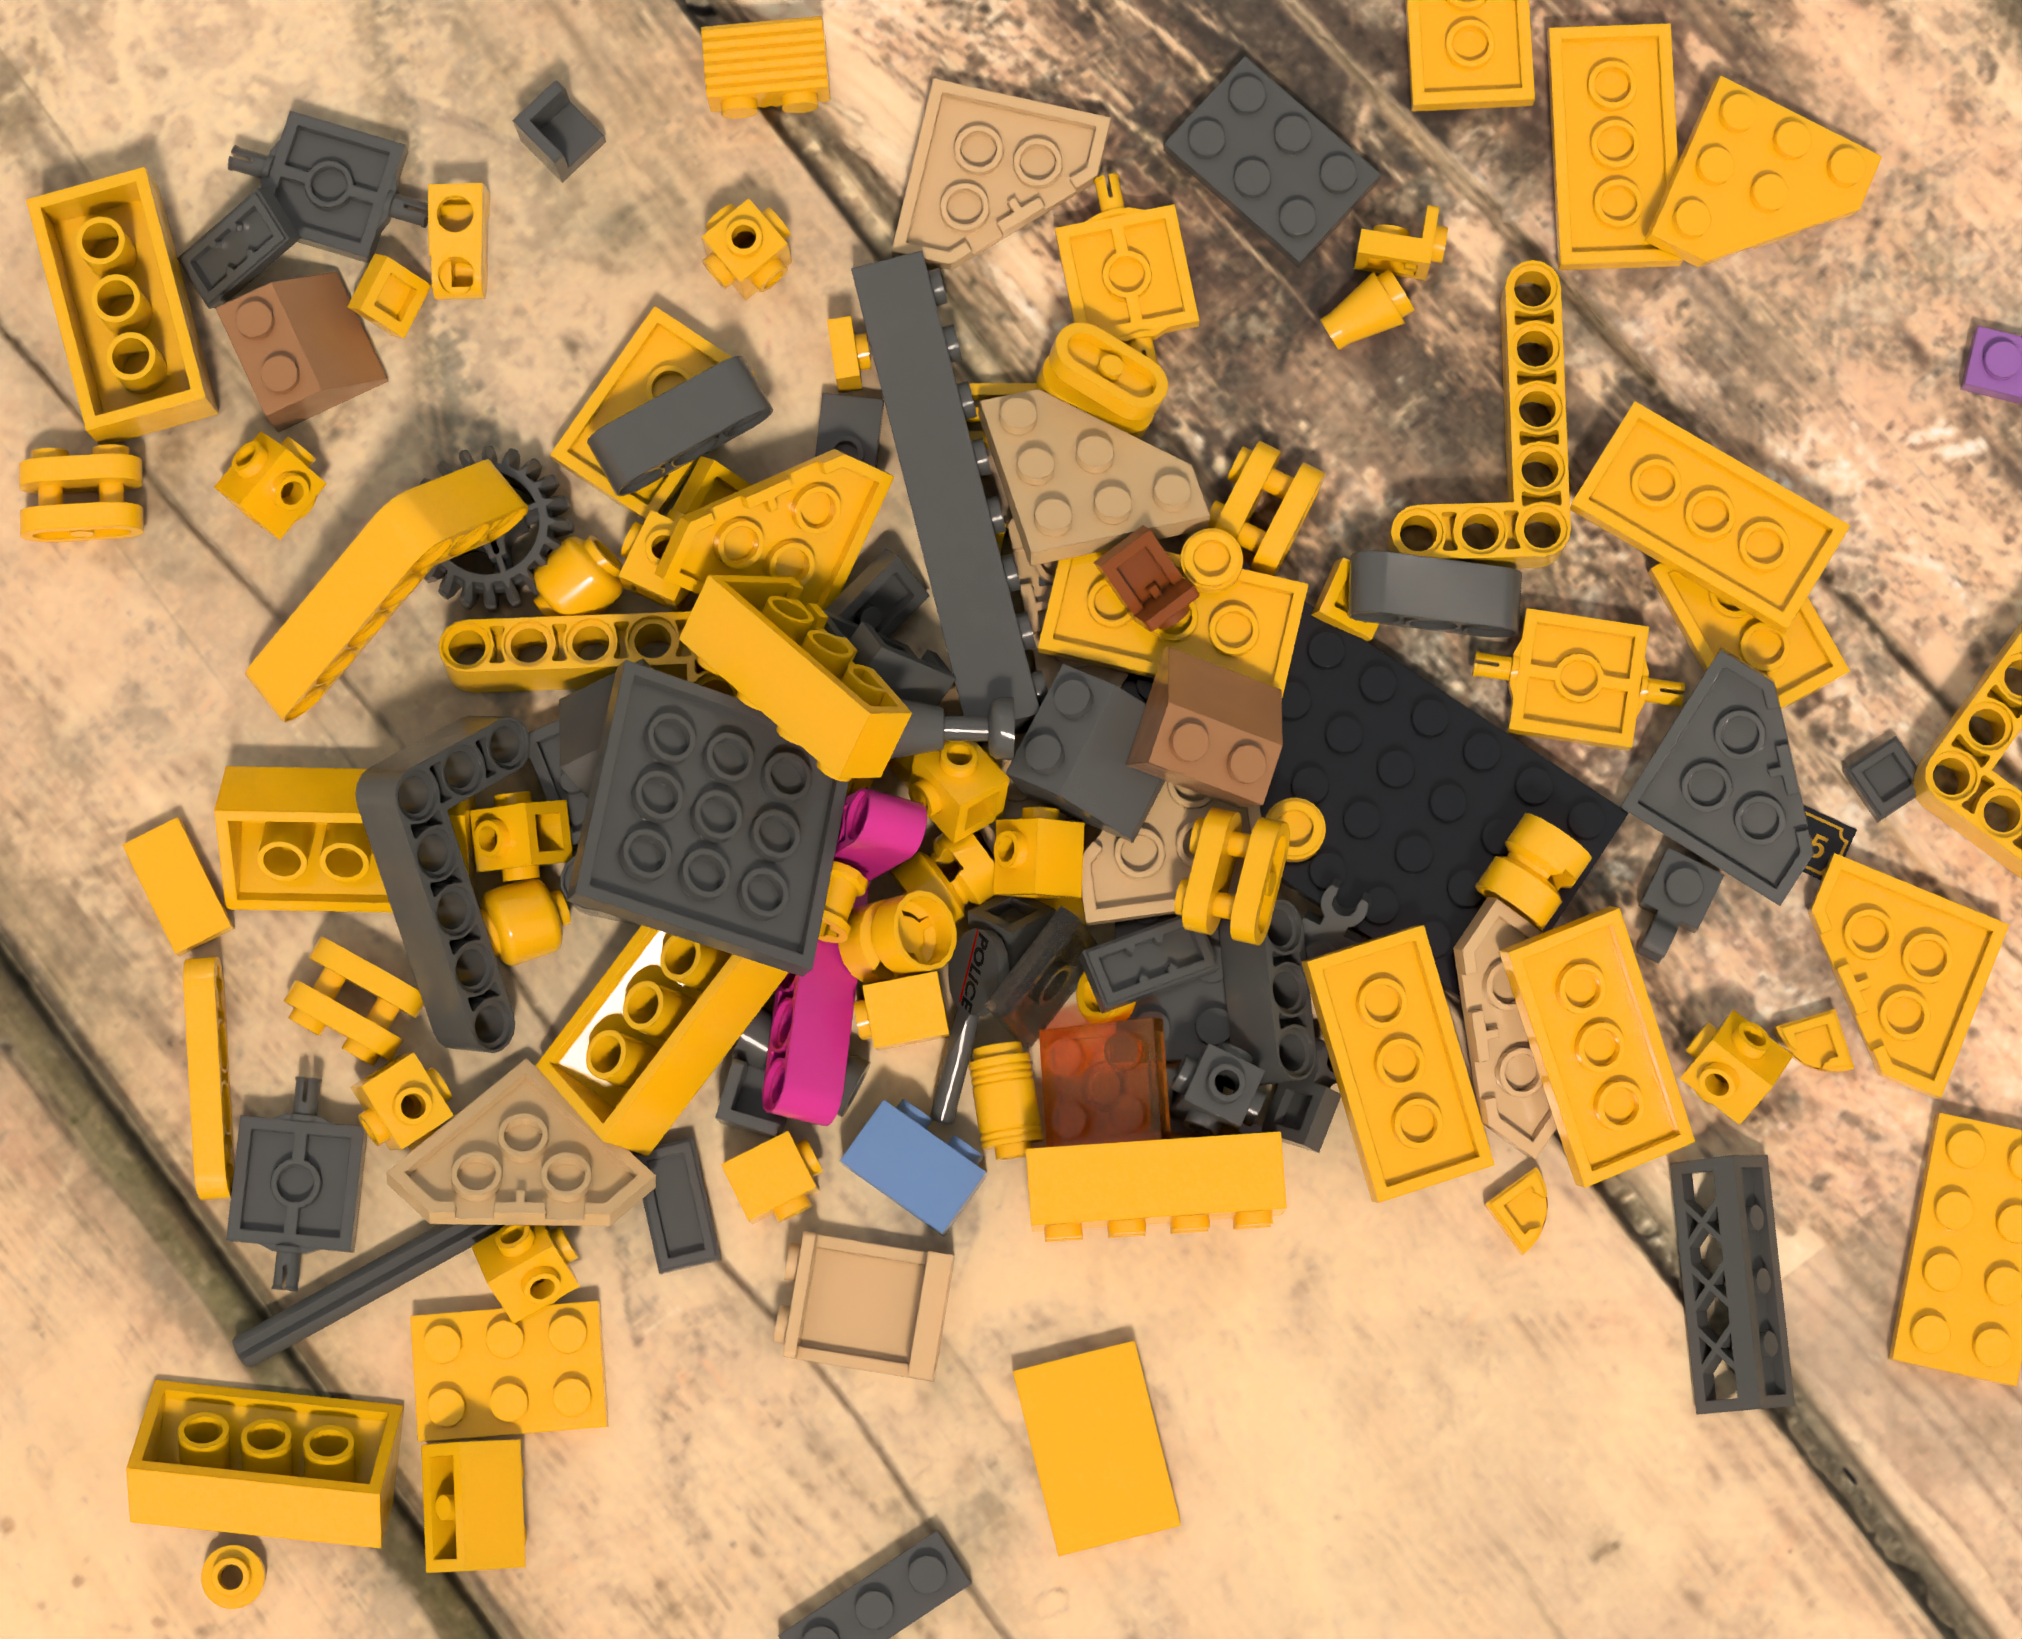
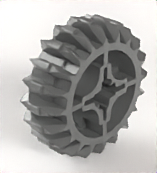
[420,445,574,612]

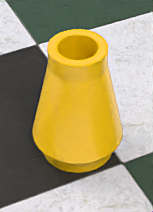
[1320,269,1415,350]

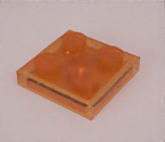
[1039,1017,1171,1147]

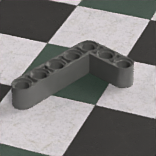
[355,716,531,1053]

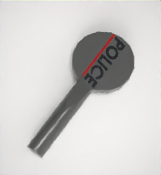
[930,928,1009,1124]

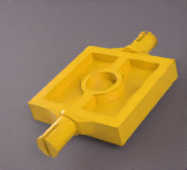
[1055,173,1199,364]
[1472,608,1685,751]

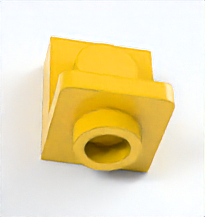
[1354,205,1448,281]

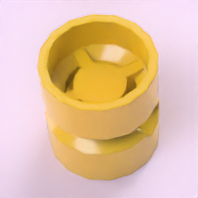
[1475,813,1592,931]
[890,833,994,923]
[838,890,957,984]

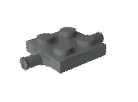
[228,111,428,263]
[226,1077,367,1292]

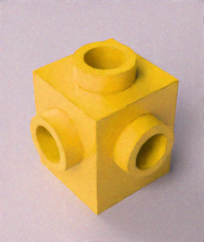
[701,198,792,301]
[213,431,327,540]
[618,509,690,612]
[908,741,1010,844]
[470,791,573,882]
[1680,1009,1793,1125]
[350,1052,454,1151]
[471,1225,580,1324]

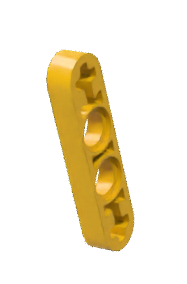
[183,956,235,1201]

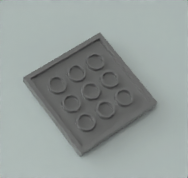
[566,660,849,977]

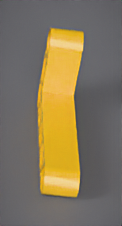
[1387,260,1571,569]
[245,459,529,723]
[438,611,738,698]
[1911,621,2022,879]

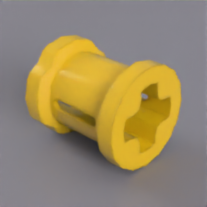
[818,861,868,943]

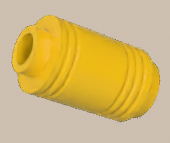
[968,1041,1044,1160]

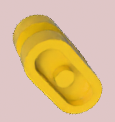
[1036,322,1168,439]
[1208,441,1326,576]
[19,444,144,542]
[1174,807,1290,945]
[283,936,424,1067]

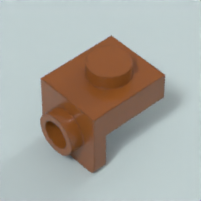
[1093,525,1200,632]

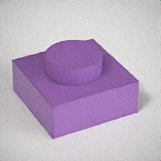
[1960,326,2022,404]

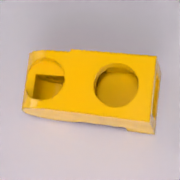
[428,183,490,300]

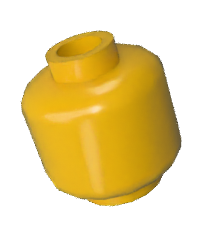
[533,535,624,617]
[480,878,571,966]

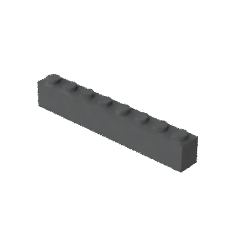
[851,251,1048,744]

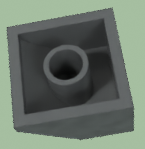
[1006,664,1165,843]

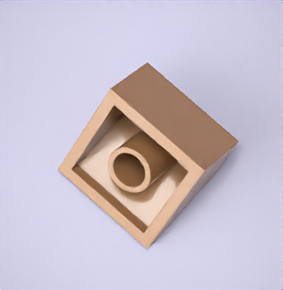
[215,272,388,433]
[1126,647,1283,808]

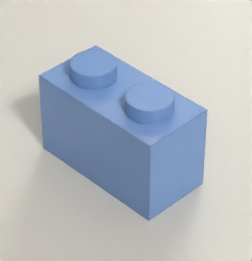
[840,1099,987,1237]

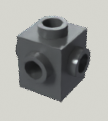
[1169,1043,1266,1137]

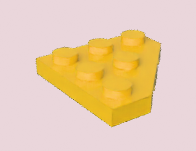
[1644,76,1882,268]
[654,449,895,610]
[1808,853,2009,1099]

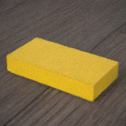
[122,817,235,956]

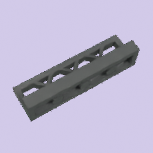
[1670,1155,1795,1415]

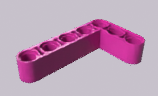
[762,788,927,1126]

